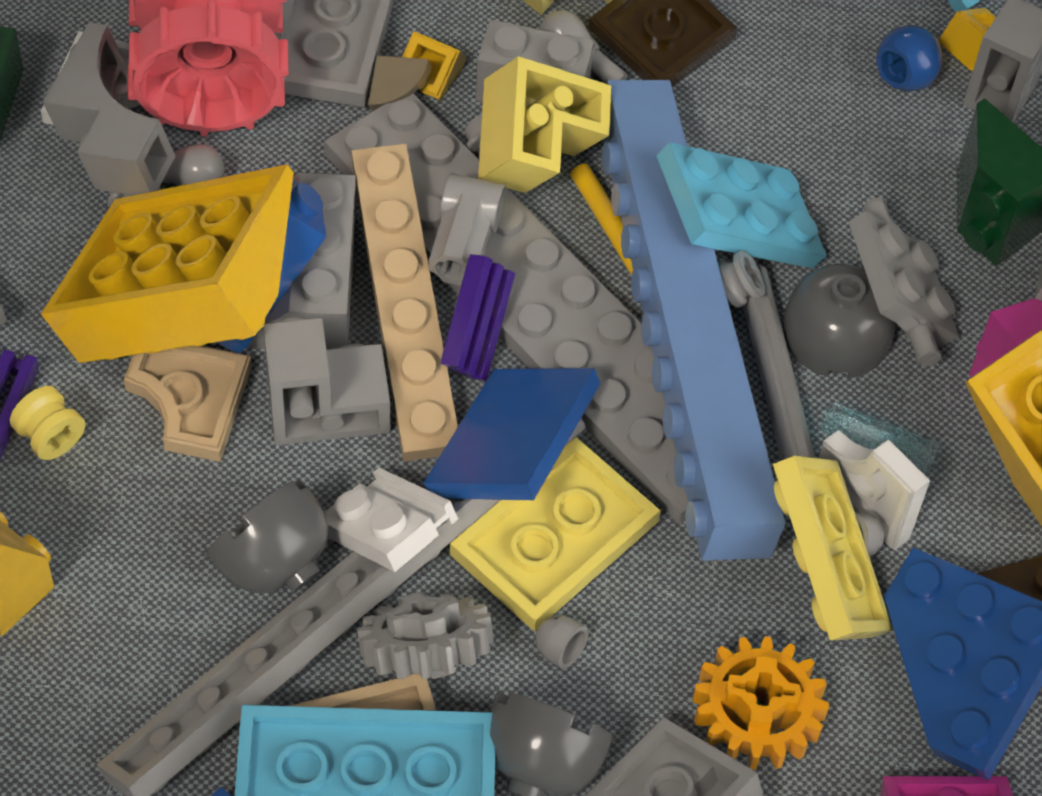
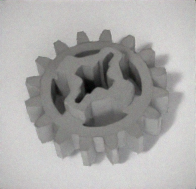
[357,593,494,679]

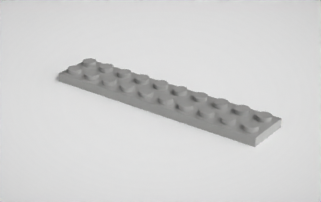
[324,94,768,525]

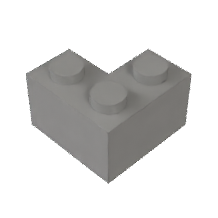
[263,317,390,445]

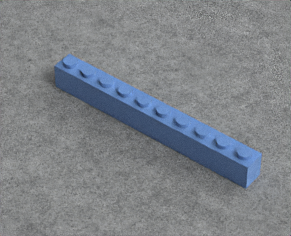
[602,80,786,561]

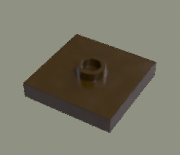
[588,0,737,87]

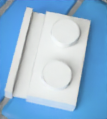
[325,468,458,572]

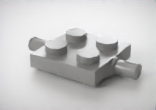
[849,198,959,367]

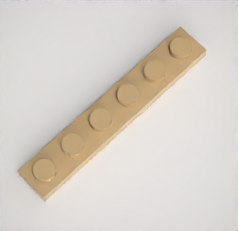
[351,144,458,462]

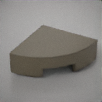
[368,55,432,111]

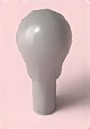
[539,10,628,83]
[162,144,225,186]

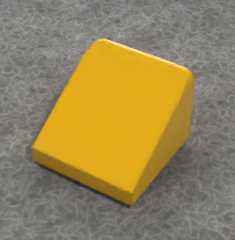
[939,8,996,71]
[402,31,468,101]

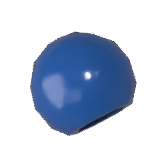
[876,25,943,92]

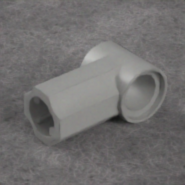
[429,173,506,286]

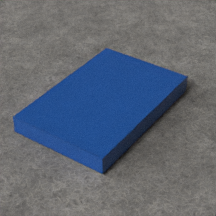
[423,368,601,501]

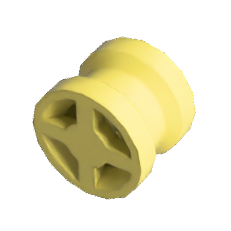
[10,386,86,460]

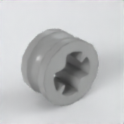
[718,250,765,307]

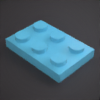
[656,142,827,269]

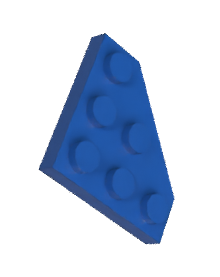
[884,547,1042,781]

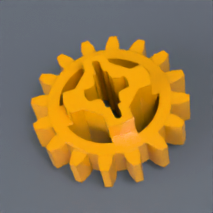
[692,636,829,770]

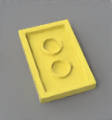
[450,437,661,632]
[773,456,894,641]

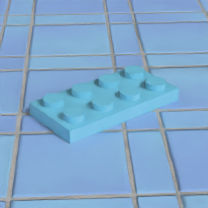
[234,705,495,796]

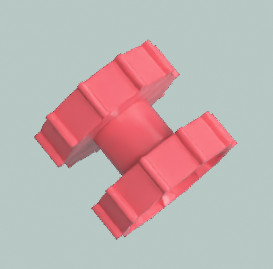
[127,0,289,137]

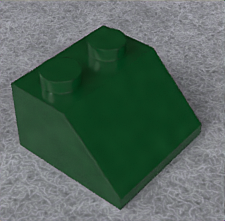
[957,98,1042,266]

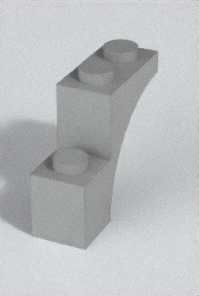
[43,22,176,195]

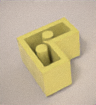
[478,56,611,193]

